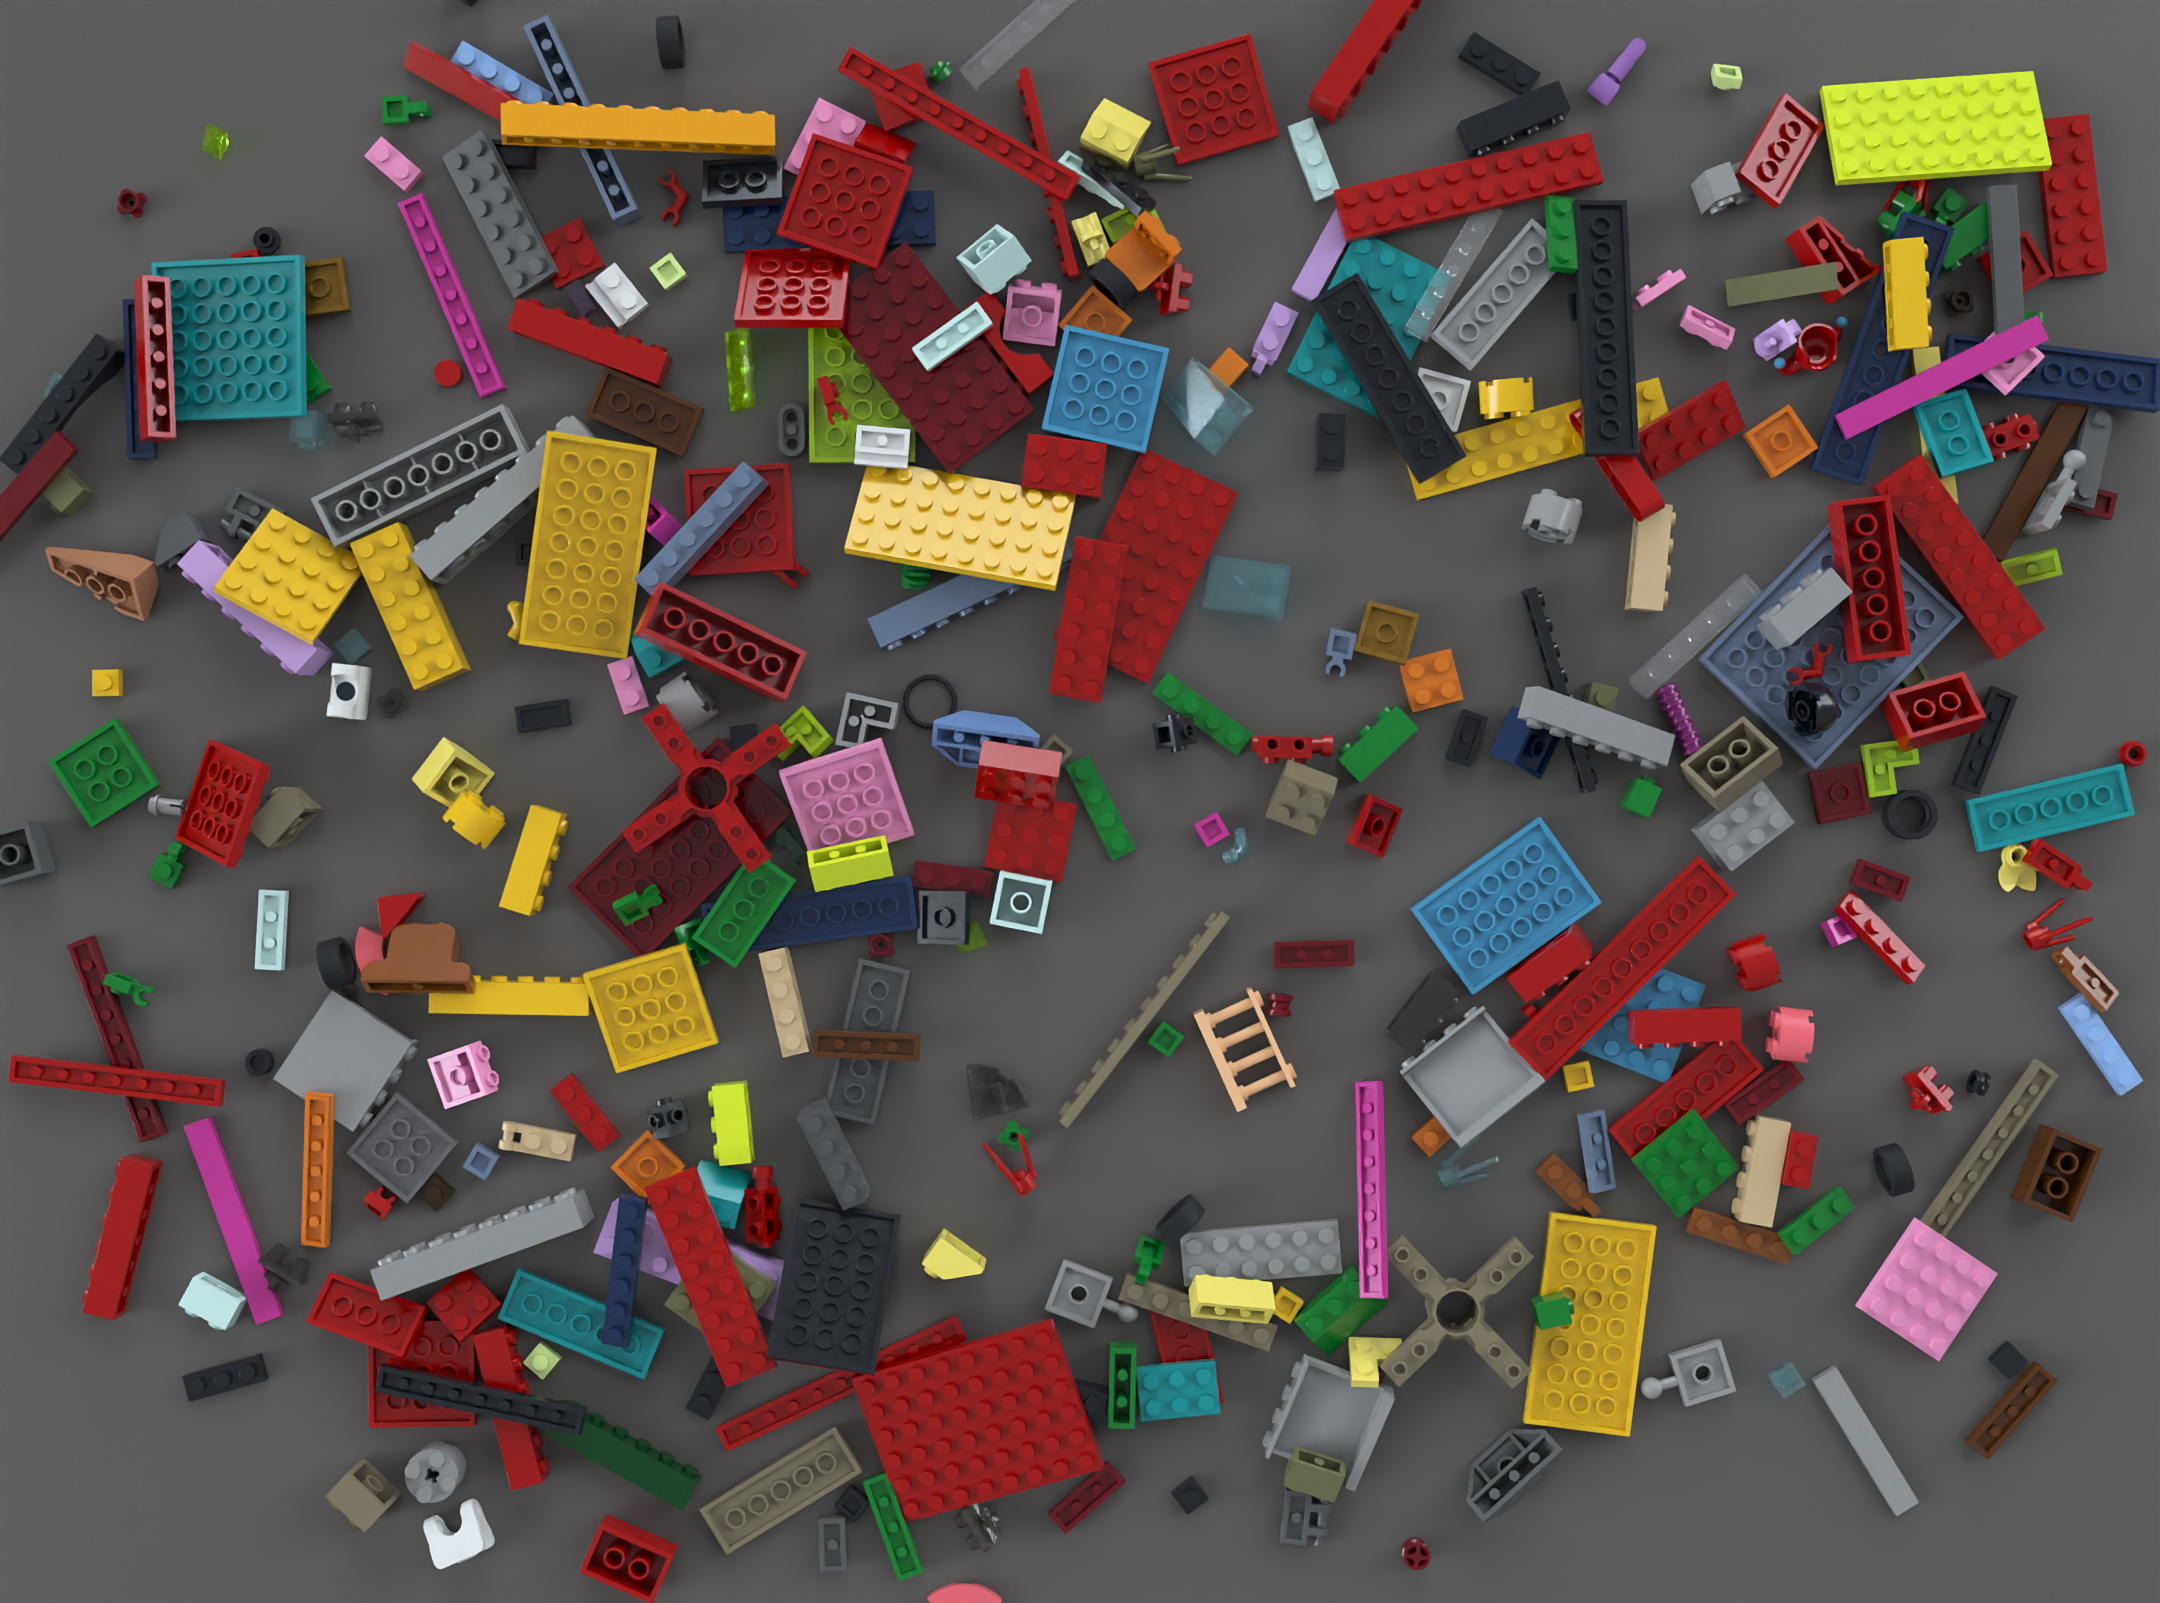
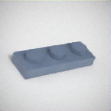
[1577,1109,1616,1194]

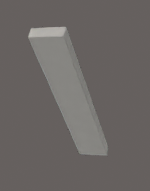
[1811,1365,1919,1516]

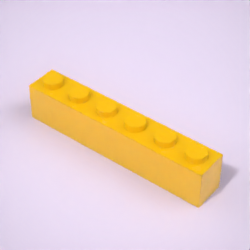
[429,975,594,1016]

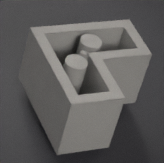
[1691,161,1754,215]
[835,692,901,748]

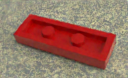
[549,1073,621,1153]

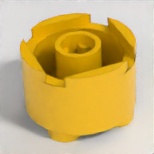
[1478,377,1534,420]
[442,789,506,849]

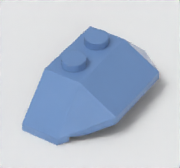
[931,710,1040,769]

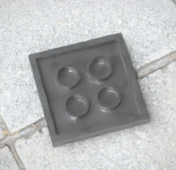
[346,1091,460,1204]

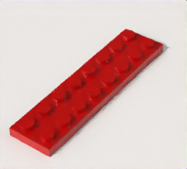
[644,1166,777,1388]

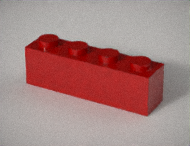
[1627,1006,1742,1049]

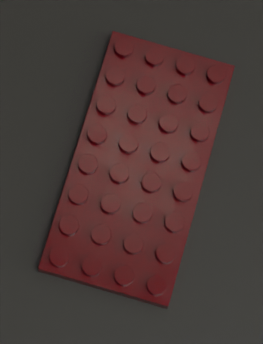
[838,241,1035,475]
[568,737,794,957]

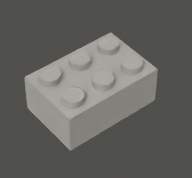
[1756,568,1853,650]
[1691,781,1795,871]

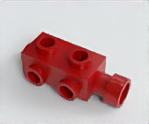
[1981,413,2040,461]
[1252,735,1333,764]
[744,1165,782,1248]

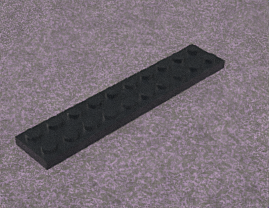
[1573,200,1639,457]

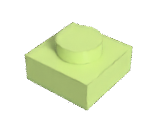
[1711,64,1743,90]
[650,252,688,291]
[523,1341,562,1380]

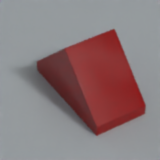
[377,892,426,938]

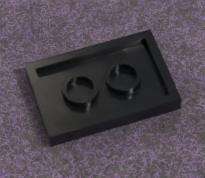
[702,156,784,209]

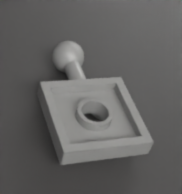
[2020,450,2086,535]
[1045,1258,1139,1328]
[1641,1338,1736,1407]

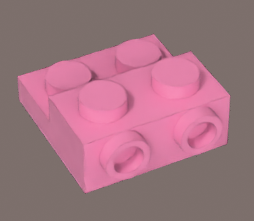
[1002,279,1062,346]
[427,1040,499,1109]

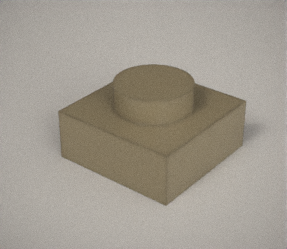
[1041,734,1074,766]

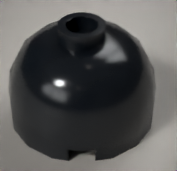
[1785,682,1838,737]

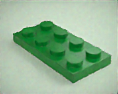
[692,860,797,968]

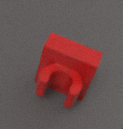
[363,1185,397,1221]

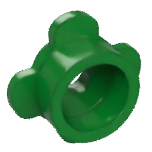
[927,60,953,84]
[998,1120,1030,1152]

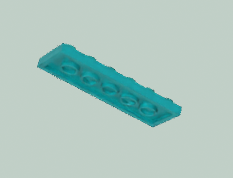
[1964,763,2135,852]
[498,1267,666,1379]

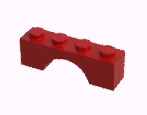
[964,292,1054,398]

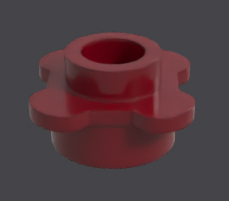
[117,188,147,218]
[867,932,895,958]

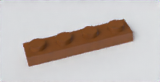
[1684,1206,1791,1264]

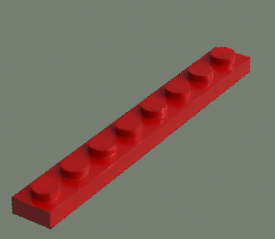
[1016,67,1081,282]
[8,1054,226,1107]

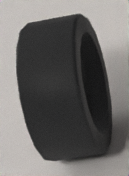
[656,15,685,70]
[1088,258,1138,309]
[1882,790,1938,839]
[316,937,356,990]
[1873,1143,1915,1197]
[1155,1194,1205,1245]

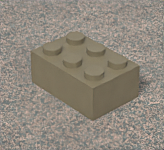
[1680,716,1783,813]

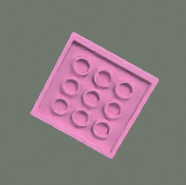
[779,738,915,851]
[1855,1217,1998,1361]

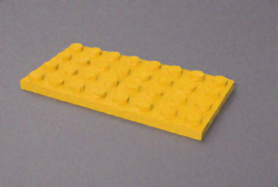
[519,430,657,659]
[844,465,1076,591]
[1523,1211,1657,1437]

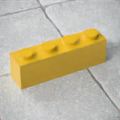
[1883,237,1932,352]
[499,805,568,916]

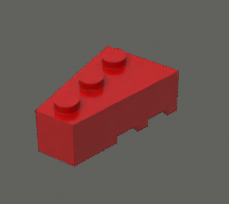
[1785,215,1882,305]
[1507,922,1593,1003]

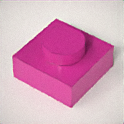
[1194,811,1230,848]
[1821,916,1858,948]

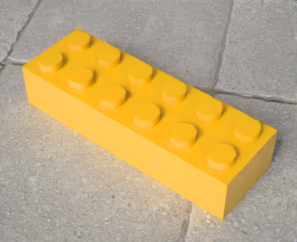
[349,522,471,691]

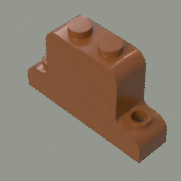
[361,922,476,994]

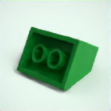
[1294,1263,1387,1356]

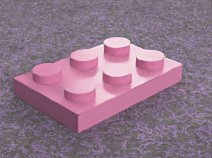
[784,98,867,177]

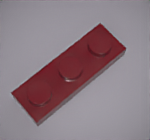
[912,860,994,898]
[1273,939,1354,969]
[1722,1061,1805,1127]
[1048,1460,1125,1534]

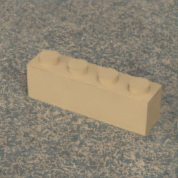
[1625,504,1676,613]
[759,946,812,1058]
[1732,1114,1791,1227]

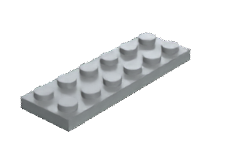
[1430,219,1555,371]
[1180,1219,1342,1287]

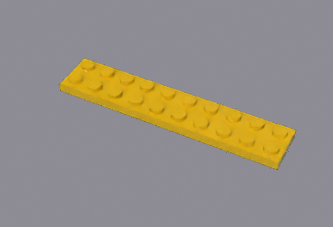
[1406,377,1668,501]

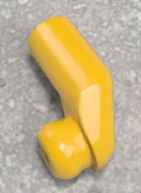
[507,600,524,641]

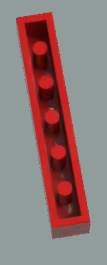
[134,275,176,443]
[507,297,672,388]
[82,1154,163,1320]
[472,1323,550,1491]

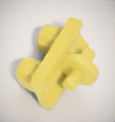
[1071,212,1110,268]

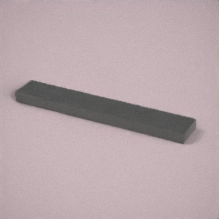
[1986,185,2025,335]

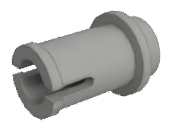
[148,795,186,816]

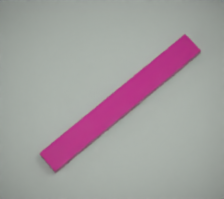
[398,193,507,399]
[1834,315,2049,439]
[1355,1081,1388,1298]
[184,1116,284,1325]

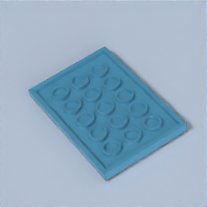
[1410,816,1602,995]

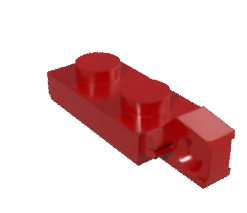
[2022,838,2093,892]

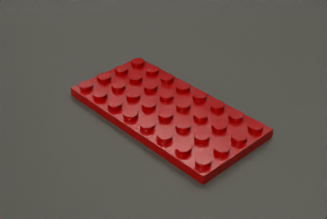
[1052,449,1238,684]

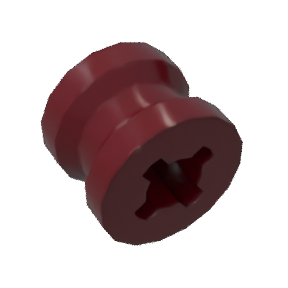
[1265,992,1293,1017]
[1401,1537,1430,1570]

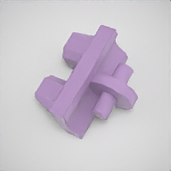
[1752,319,1802,361]

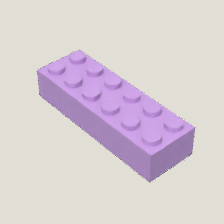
[177,540,334,676]

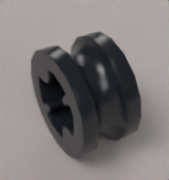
[1967,1070,1991,1096]

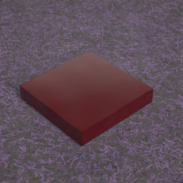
[1807,762,1872,824]

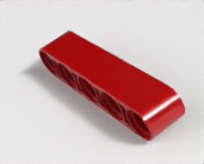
[1569,407,1665,522]

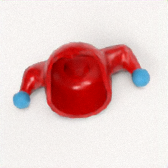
[1774,316,1848,377]

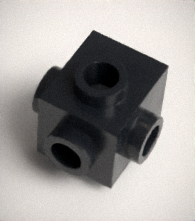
[1152,714,1197,753]
[647,1097,691,1139]

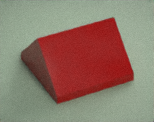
[853,123,917,165]
[1345,794,1403,858]

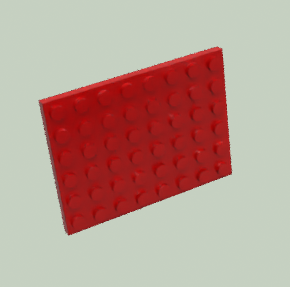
[851,1318,1104,1523]

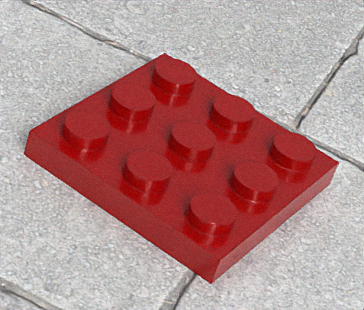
[984,800,1077,882]

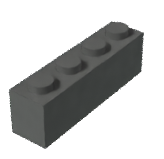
[796,1097,871,1211]

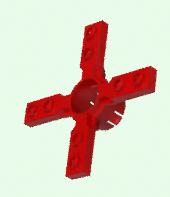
[621,703,792,873]

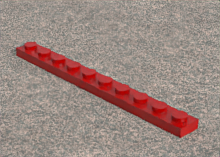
[837,46,1081,202]
[716,1314,967,1452]

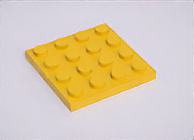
[214,508,363,645]
[582,943,719,1074]

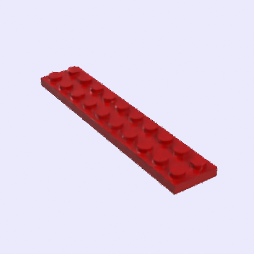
[1333,132,1604,243]
[1507,856,1737,1081]

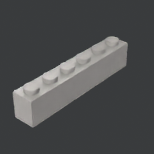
[1517,686,1676,770]

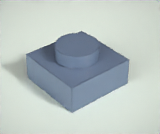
[463,1143,501,1180]

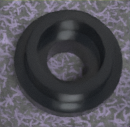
[253,227,281,254]

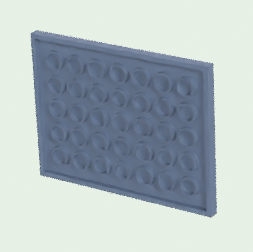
[1697,524,1964,770]

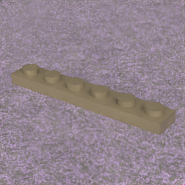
[1118,1272,1278,1352]

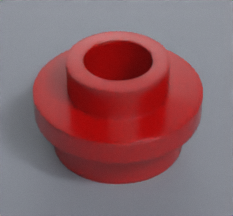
[2118,741,2147,767]

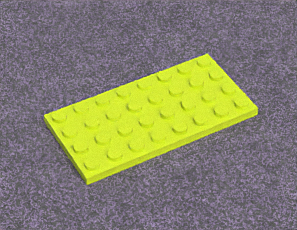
[1819,71,2052,185]

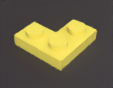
[1348,1337,1402,1388]

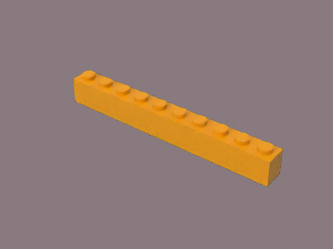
[501,100,776,155]

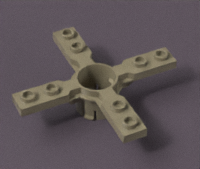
[1379,1234,1534,1389]

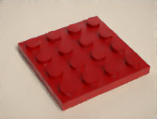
[1148,33,1280,167]
[777,133,914,270]
[734,248,852,328]
[684,463,796,577]
[175,739,271,868]
[368,1319,478,1428]

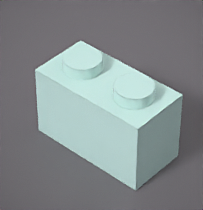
[178,1272,247,1330]

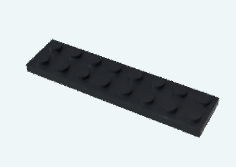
[1311,273,1466,485]

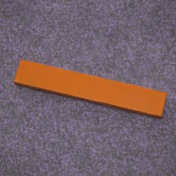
[301,1091,335,1248]

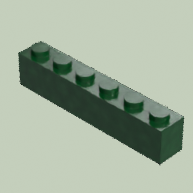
[543,1399,703,1511]

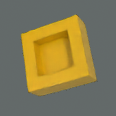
[92,669,123,697]
[1561,1060,1594,1092]
[1273,1286,1304,1324]

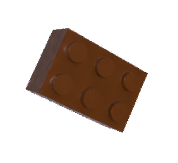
[2010,1124,2103,1223]

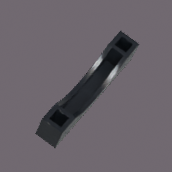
[0,333,125,475]

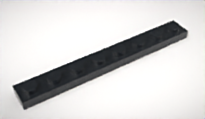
[1521,586,1598,794]
[375,1363,587,1436]

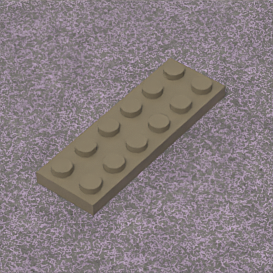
[699,1424,863,1555]

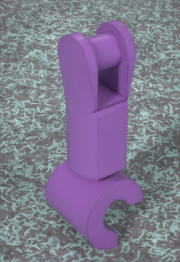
[1587,38,1646,106]

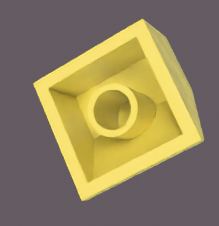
[1080,98,1151,170]
[412,737,495,807]
[922,1228,986,1280]

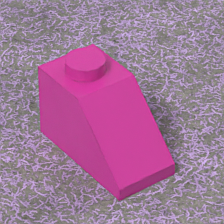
[645,495,683,546]

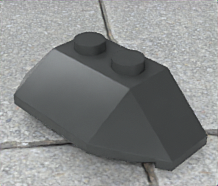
[1466,1429,1563,1523]

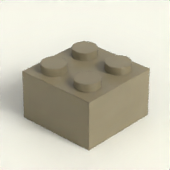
[1266,759,1338,836]
[250,787,322,848]
[325,1458,402,1533]

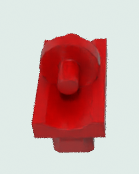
[1148,263,1193,316]
[1902,1065,1954,1115]

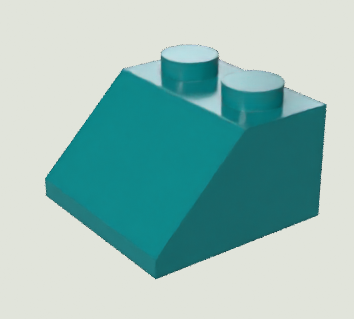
[630,630,688,680]
[697,1159,752,1229]

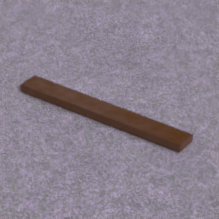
[1982,401,2089,562]

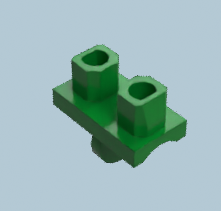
[1877,190,1927,241]

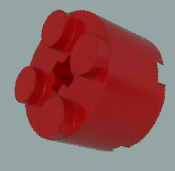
[1726,932,1782,993]

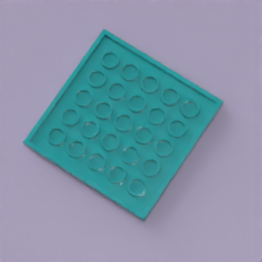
[151,255,307,422]

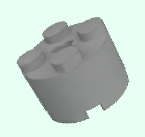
[1522,489,1583,544]
[656,670,718,732]
[404,1441,467,1503]

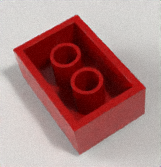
[1021,433,1108,501]
[1881,671,1987,753]
[974,740,1062,810]
[579,1514,679,1603]

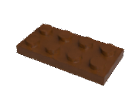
[585,367,705,458]

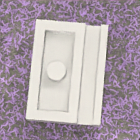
[585,262,650,329]
[854,425,911,470]

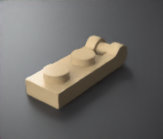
[498,1121,577,1161]

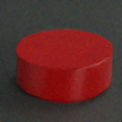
[434,360,463,388]

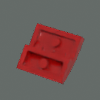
[871,62,931,132]

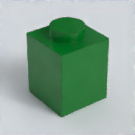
[1619,775,1662,818]
[1530,1291,1574,1330]

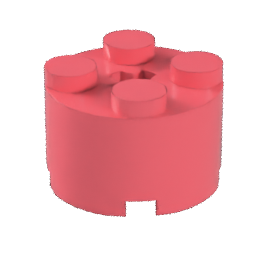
[1765,1007,1814,1063]

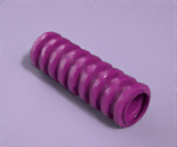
[1654,682,1705,756]

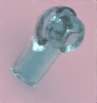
[1223,827,1249,865]

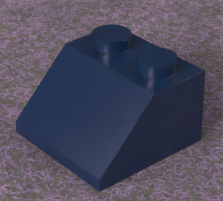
[1489,706,1561,780]

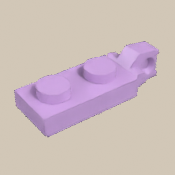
[1250,302,1299,377]

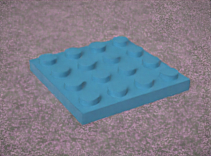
[1042,325,1169,454]
[1579,968,1706,1082]

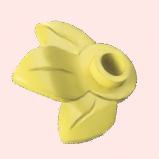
[1998,843,2036,892]

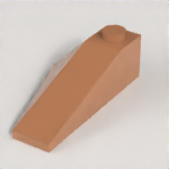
[45,547,159,621]

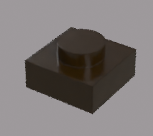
[417,1174,456,1212]

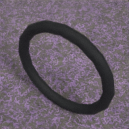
[903,675,957,729]

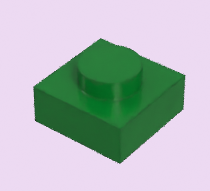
[1147,1020,1185,1058]

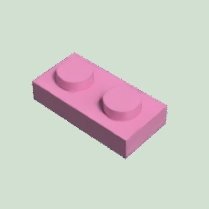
[364,136,424,193]
[1632,269,1686,312]
[1679,305,1735,350]
[607,656,651,715]

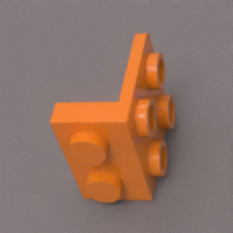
[1105,210,1182,292]

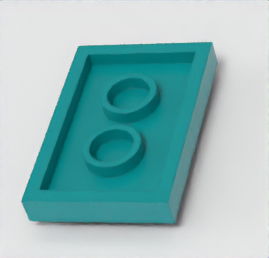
[1912,389,1994,480]
[1136,1358,1221,1422]

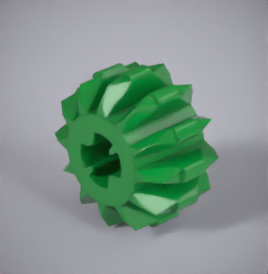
[900,563,931,590]

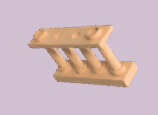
[1193,987,1297,1112]

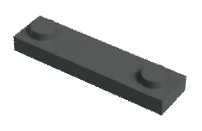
[2068,405,2115,512]

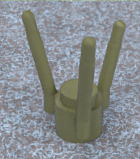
[1133,142,1192,181]

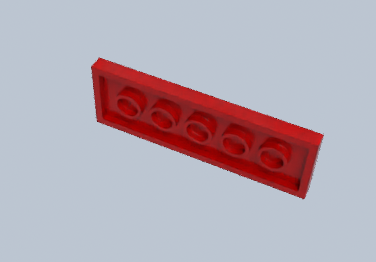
[2038,114,2108,280]
[1049,536,1129,703]
[1607,1040,1765,1159]

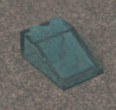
[1162,357,1255,456]
[1202,556,1292,621]

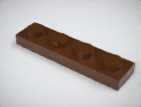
[812,1029,921,1061]
[1964,1361,2058,1460]

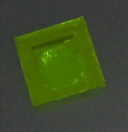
[201,124,228,160]
[958,920,986,953]

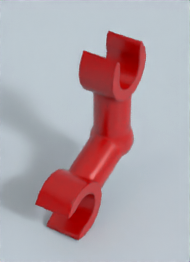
[658,169,689,227]
[1786,640,1832,686]

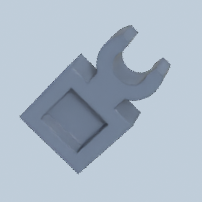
[1325,628,1357,677]

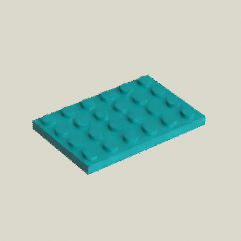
[1286,237,1452,420]

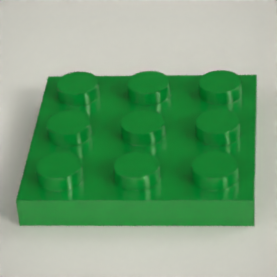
[48,718,161,828]
[1631,1109,1739,1218]

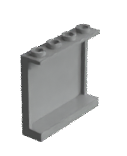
[273,988,419,1132]
[1400,1006,1545,1150]
[1262,1354,1395,1492]

